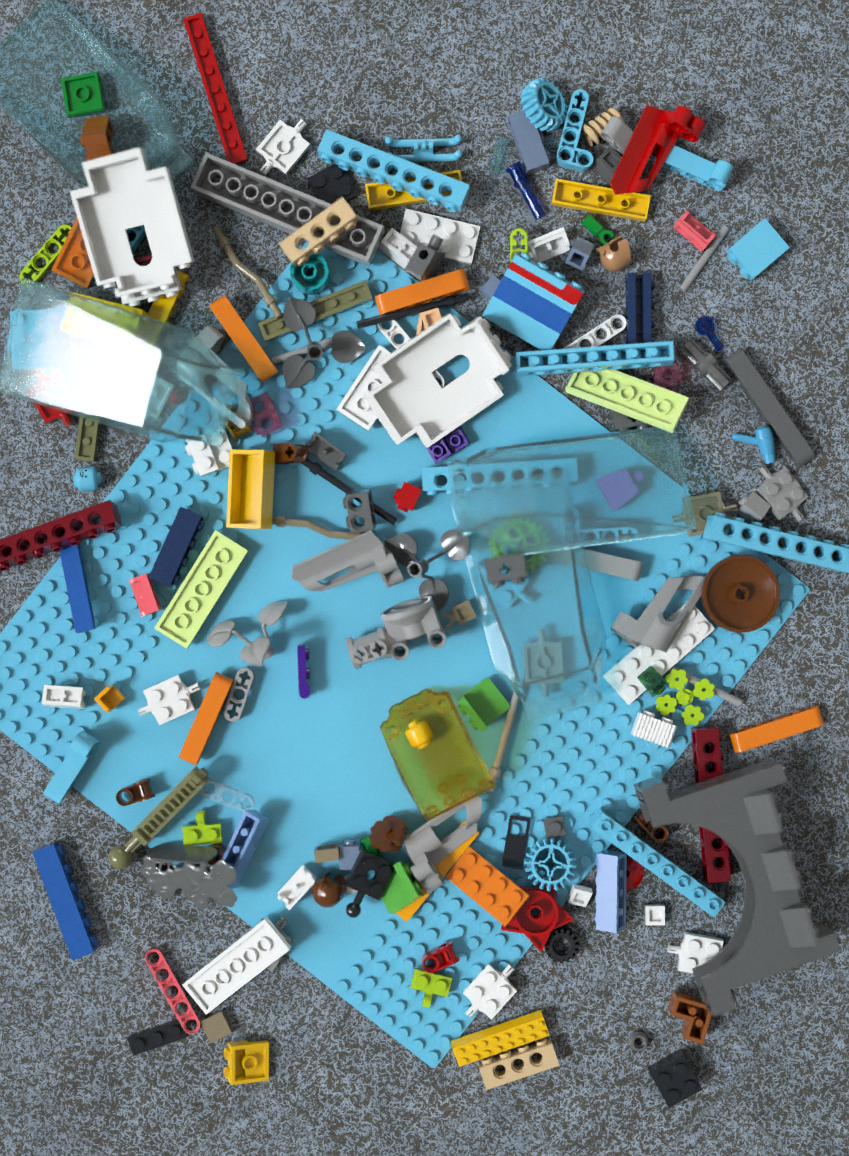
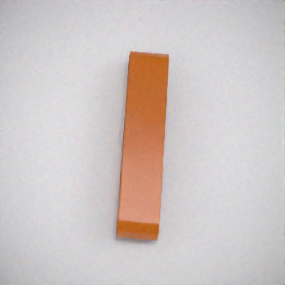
[374,269,470,315]
[209,295,278,383]
[179,672,234,766]
[729,705,824,753]

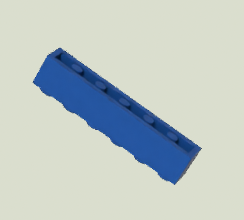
[32,841,98,960]

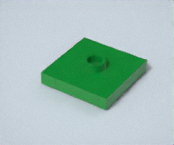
[60,71,106,118]

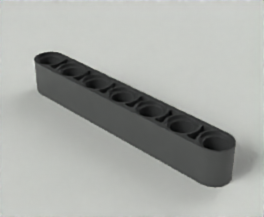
[723,349,815,468]

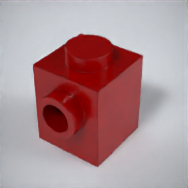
[393,482,422,513]

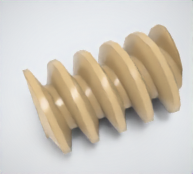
[582,108,625,147]

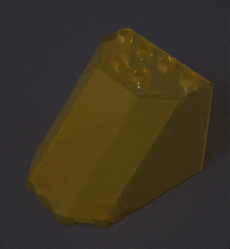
[380,689,496,821]

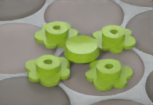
[655,669,714,726]

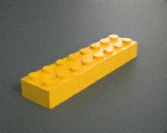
[365,170,462,211]
[551,179,651,222]
[451,1010,550,1067]

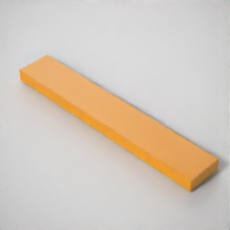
[396,820,480,922]

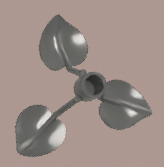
[282,297,366,389]
[385,529,470,612]

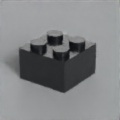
[647,1049,703,1108]

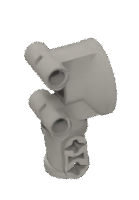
[346,596,446,669]

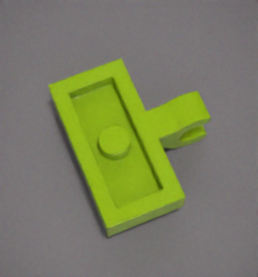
[182,810,223,845]
[410,968,452,1008]

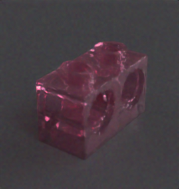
[651,365,682,394]
[250,392,285,438]

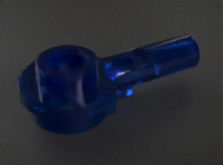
[695,316,724,352]

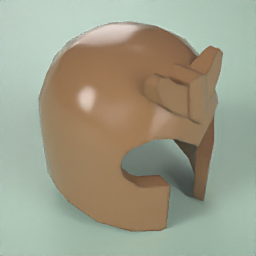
[596,235,633,272]

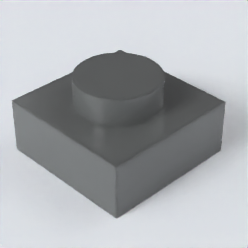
[543,815,566,839]

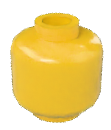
[405,719,434,749]

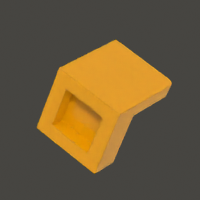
[94,684,125,713]

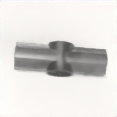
[679,338,732,391]

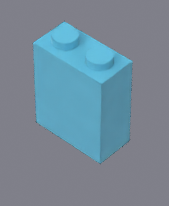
[726,218,790,281]

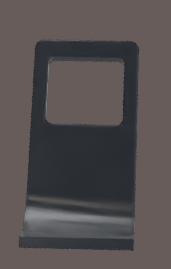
[502,815,531,870]

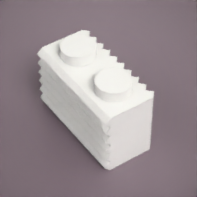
[631,710,677,748]

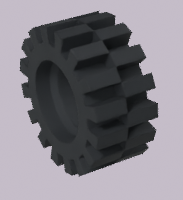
[544,926,579,964]

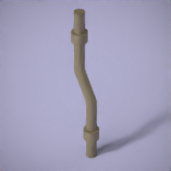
[213,226,283,319]
[272,516,377,540]

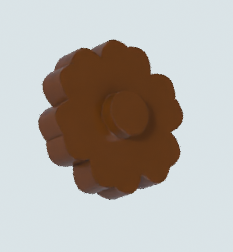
[369,815,408,852]

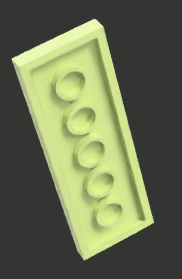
[565,370,689,433]
[154,530,249,649]

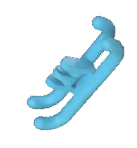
[385,135,462,162]

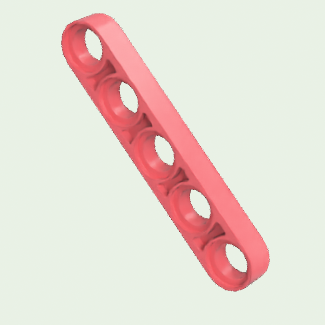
[145,949,200,1034]

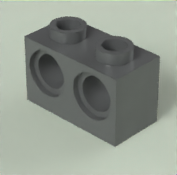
[343,489,377,533]

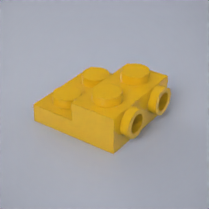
[224,1040,269,1085]

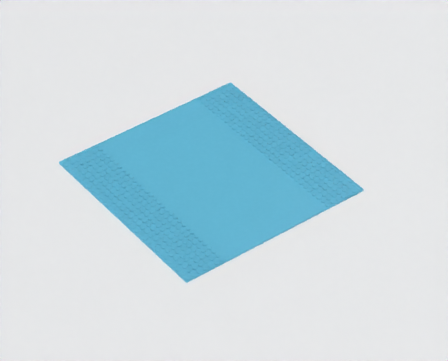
[0,242,809,1068]

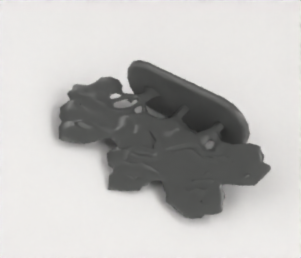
[139,843,238,911]

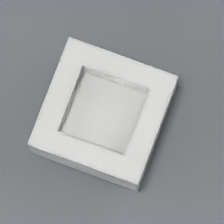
[567,884,593,907]
[645,904,665,925]

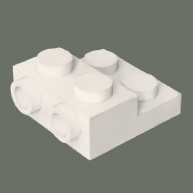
[185,427,233,477]

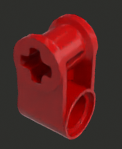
[422,941,460,973]

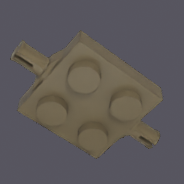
[671,491,737,537]

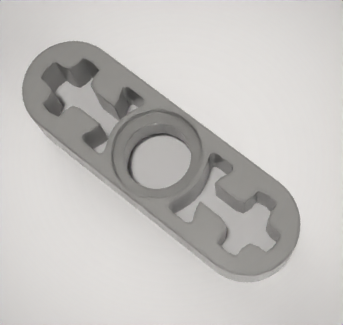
[224,667,255,722]

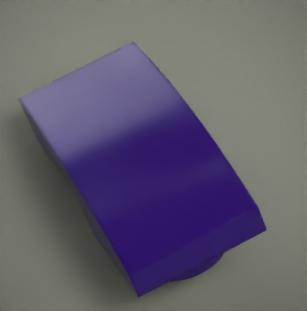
[426,427,470,464]

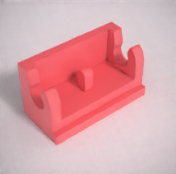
[673,210,717,252]
[129,574,162,617]

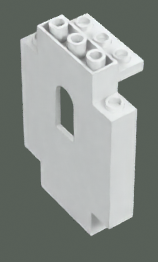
[70,147,195,307]
[363,314,512,448]

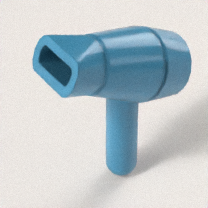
[732,426,775,464]

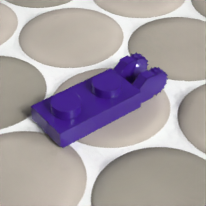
[297,644,310,699]

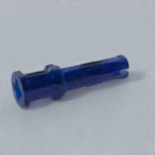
[505,162,545,220]

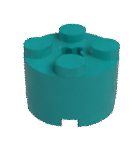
[290,253,330,295]

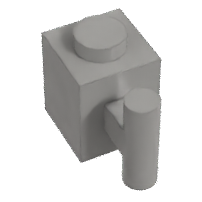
[736,486,771,524]

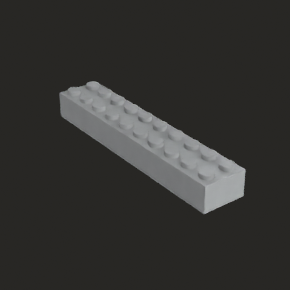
[190,153,385,267]

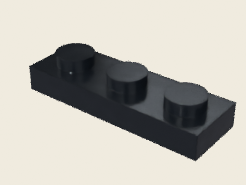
[127,1019,188,1056]

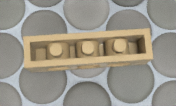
[279,197,358,267]
[478,1038,560,1090]

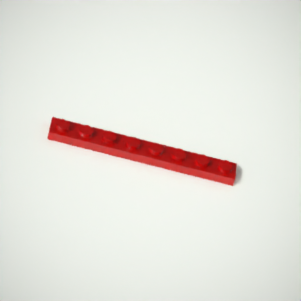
[183,13,248,165]

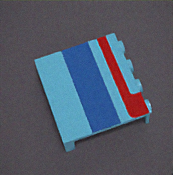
[482,252,585,350]

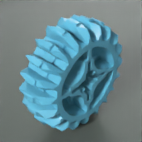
[520,78,568,132]
[524,838,577,891]

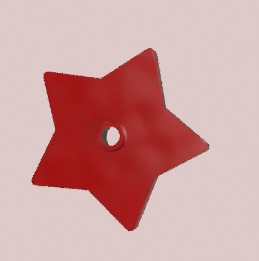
[501,878,573,951]

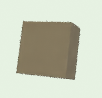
[314,844,340,863]
[200,1009,233,1043]

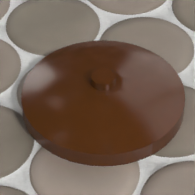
[701,555,780,633]

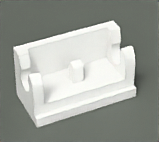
[528,227,570,264]
[378,228,417,269]
[42,685,86,709]
[277,865,317,910]

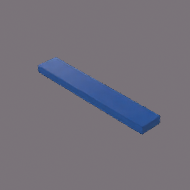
[60,531,96,634]

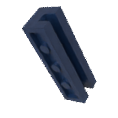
[626,273,655,344]
[149,507,205,587]

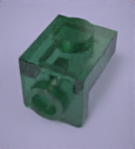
[637,666,667,697]

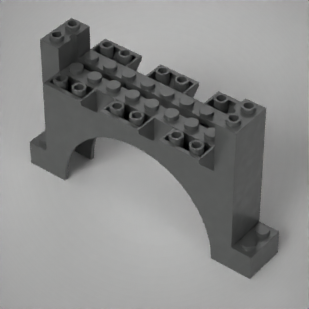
[633,759,841,1016]

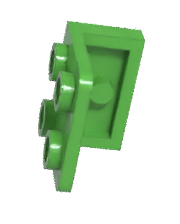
[457,678,510,732]
[381,862,424,914]

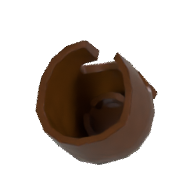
[312,872,347,908]

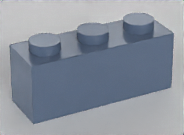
[507,111,551,175]

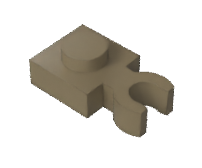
[441,600,477,628]

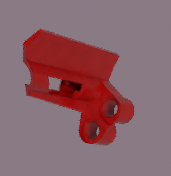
[610,105,706,195]

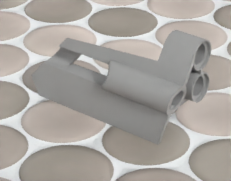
[291,530,404,592]

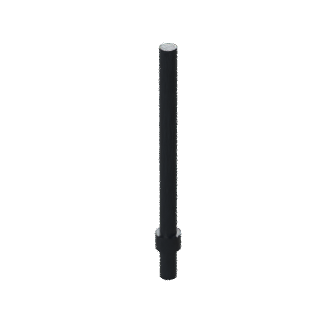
[356,293,469,329]
[300,459,397,525]

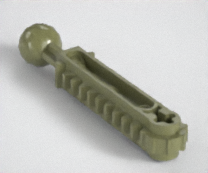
[108,766,210,869]

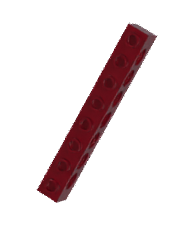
[0,500,122,571]
[691,725,733,883]

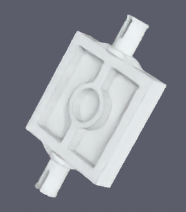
[256,119,310,175]
[138,674,201,725]
[667,932,724,973]
[463,963,517,1020]

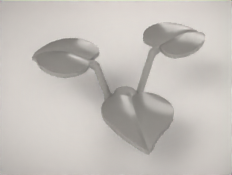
[207,601,288,666]

